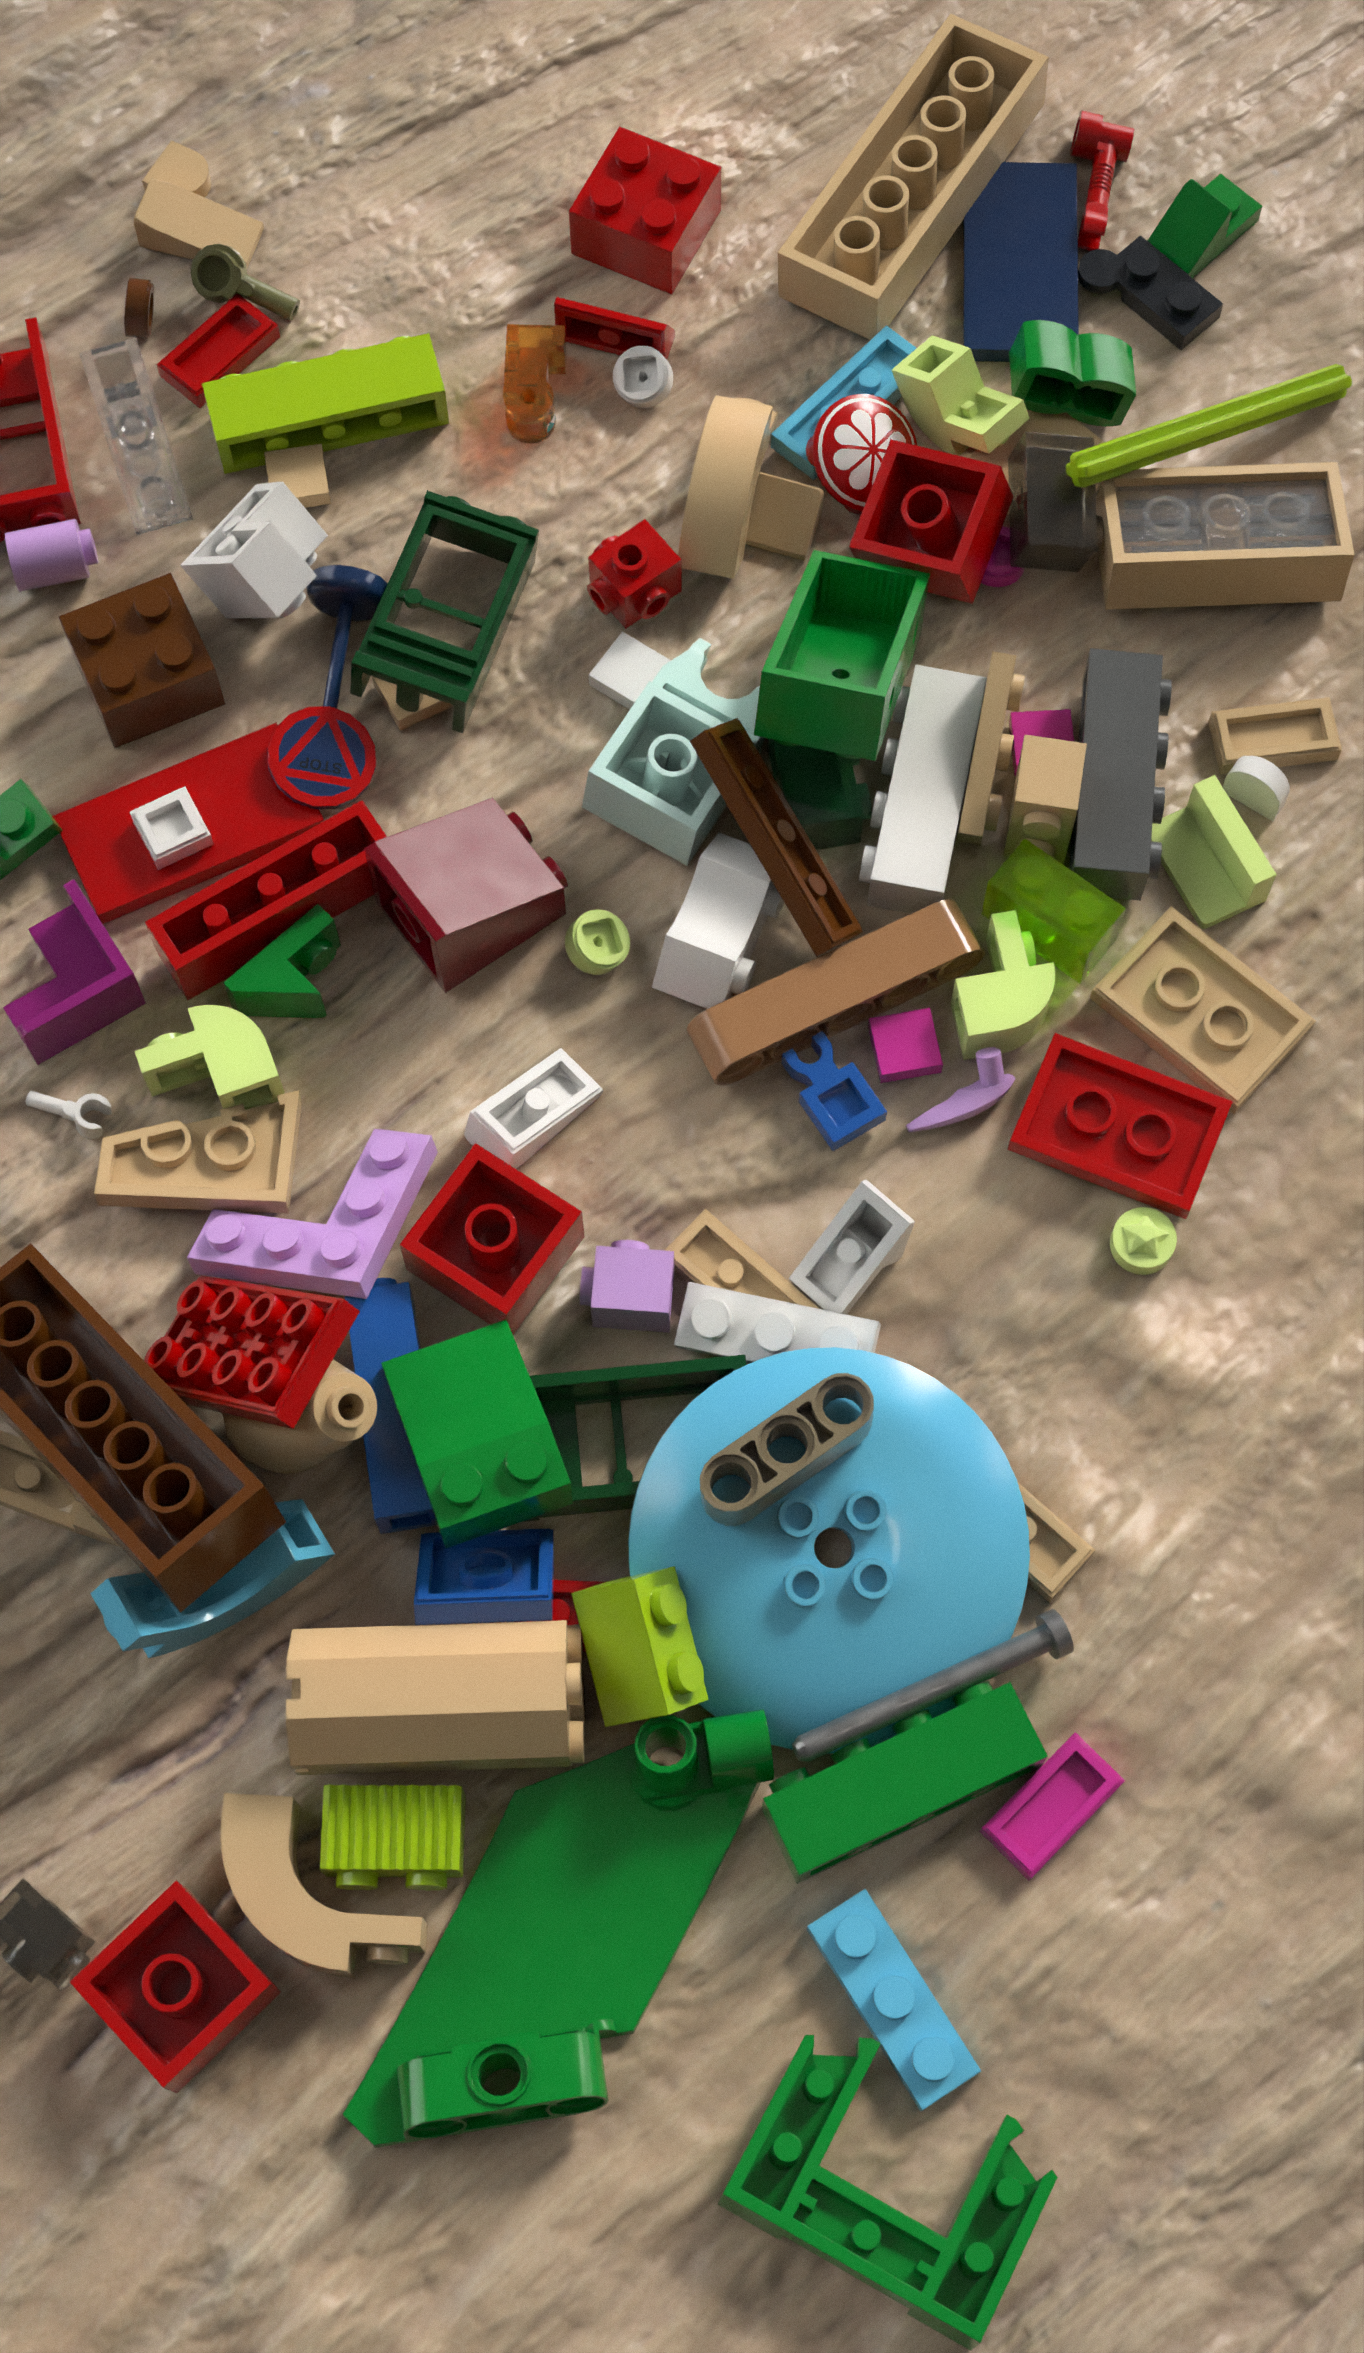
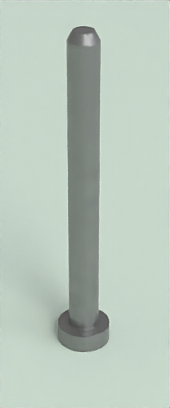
[792,1609,1074,1762]

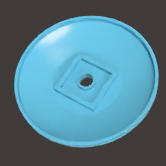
[628,1347,1030,1754]

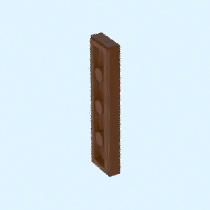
[690,718,863,957]

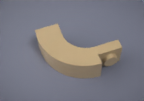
[678,395,778,579]
[220,1793,428,1978]

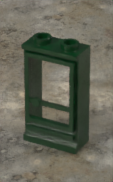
[350,490,539,733]
[523,1355,746,1522]

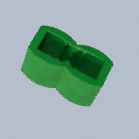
[1009,320,1137,427]

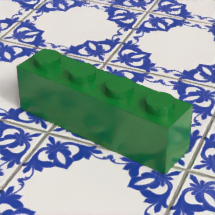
[762,1681,1048,1884]

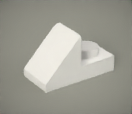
[789,1180,915,1315]

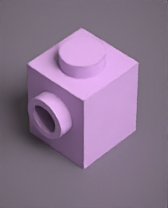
[580,1240,674,1333]

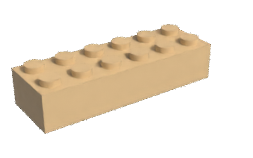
[777,13,1049,340]

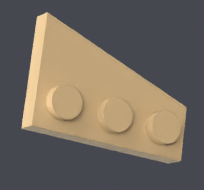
[957,651,1025,846]
[94,1090,302,1214]

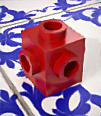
[587,519,682,629]

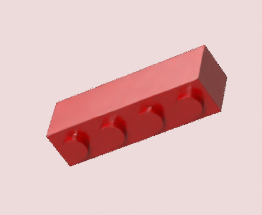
[145,800,387,1001]

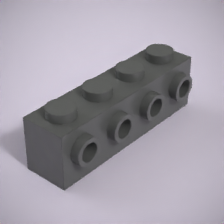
[1067,648,1172,901]

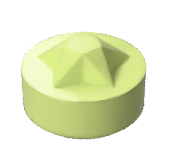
[565,909,630,975]
[1110,1207,1177,1275]

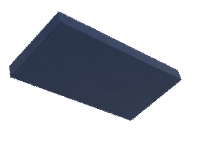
[963,162,1079,362]

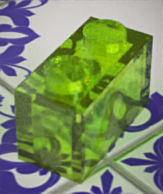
[981,839,1126,984]

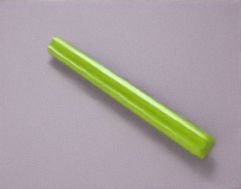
[1066,364,1352,488]

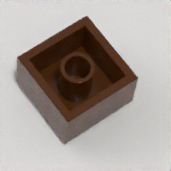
[58,573,225,749]

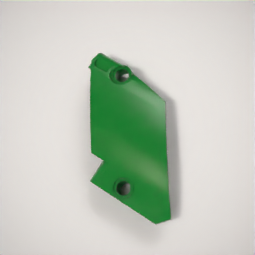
[343,1709,774,2148]

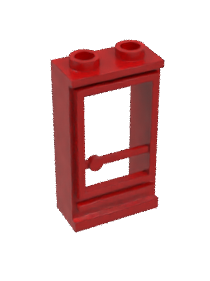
[0,317,81,543]

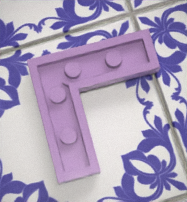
[187,1128,438,1299]

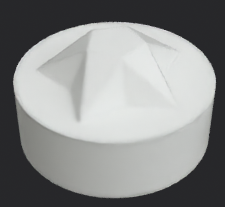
[613,346,673,408]

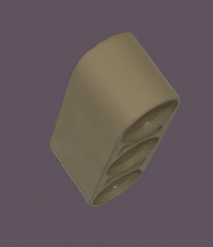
[700,1373,874,1526]

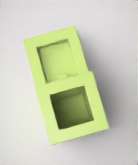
[892,335,1030,456]
[951,910,1055,1060]
[134,1005,285,1110]

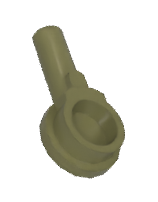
[190,244,300,321]

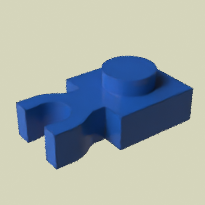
[781,1031,887,1151]

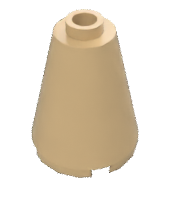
[222,1360,377,1474]

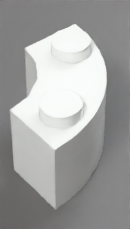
[652,833,784,1009]

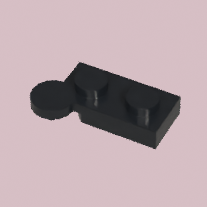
[1078,235,1223,350]

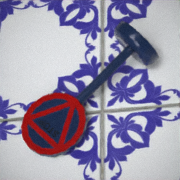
[267,565,388,809]

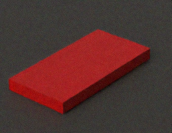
[52,722,324,924]

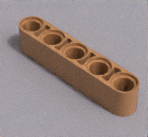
[686,899,985,1086]

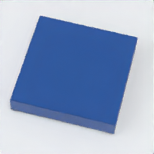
[414,1528,555,1625]

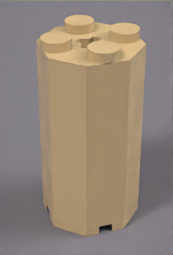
[286,1620,585,1775]

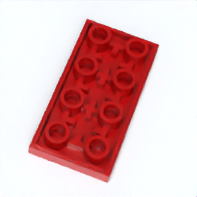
[144,1275,360,1429]

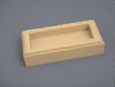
[1208,697,1342,775]

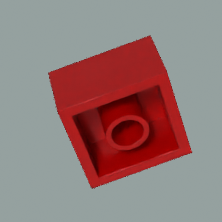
[569,126,722,295]
[849,439,1013,604]
[399,1143,585,1335]
[70,1880,281,2093]

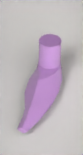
[906,1047,1016,1133]

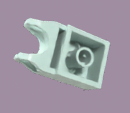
[582,638,765,866]

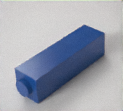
[345,1278,437,1534]

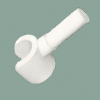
[26,1091,112,1139]

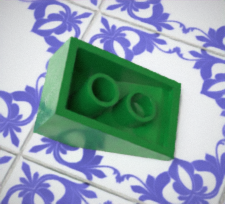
[381,1319,573,1549]

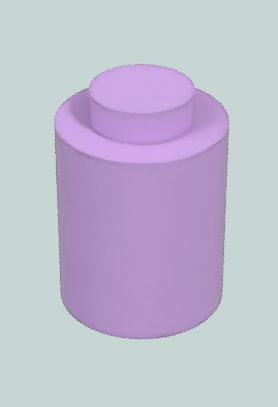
[5,519,99,592]

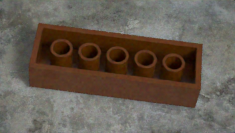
[0,1243,286,1613]

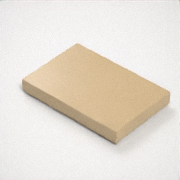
[1090,906,1316,1114]

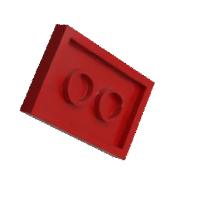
[1007,1033,1233,1219]

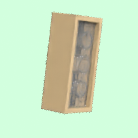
[1093,462,1355,610]

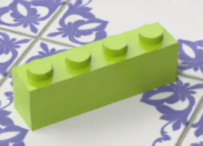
[202,333,449,474]

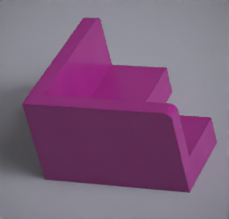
[3,879,146,1065]

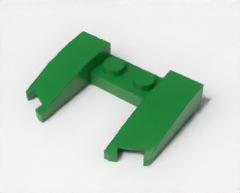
[718,2035,1058,2351]

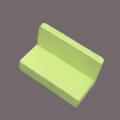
[1151,775,1277,929]

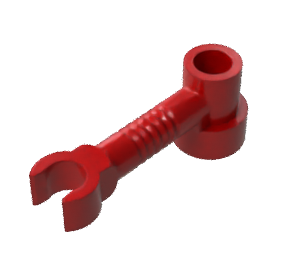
[1070,110,1135,251]

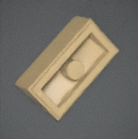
[746,472,824,561]

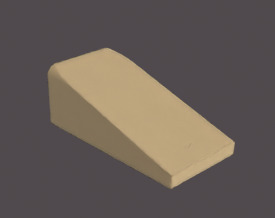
[134,178,264,269]

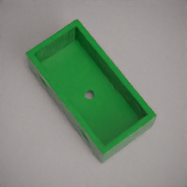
[754,550,930,761]

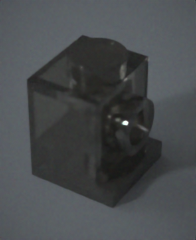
[0,1878,96,1991]

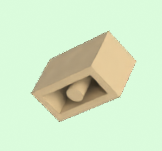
[1003,735,1087,867]

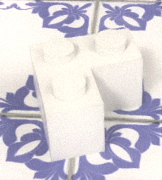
[180,481,328,619]

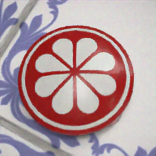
[806,394,918,515]

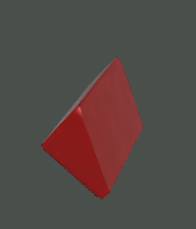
[554,297,675,359]

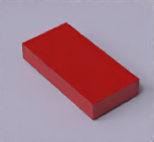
[156,293,280,408]

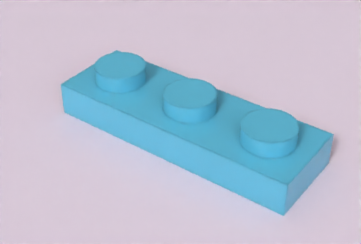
[771,325,916,480]
[807,1889,981,2111]

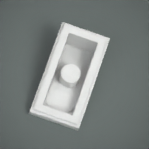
[464,1048,603,1169]

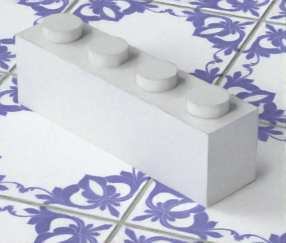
[859,664,987,914]

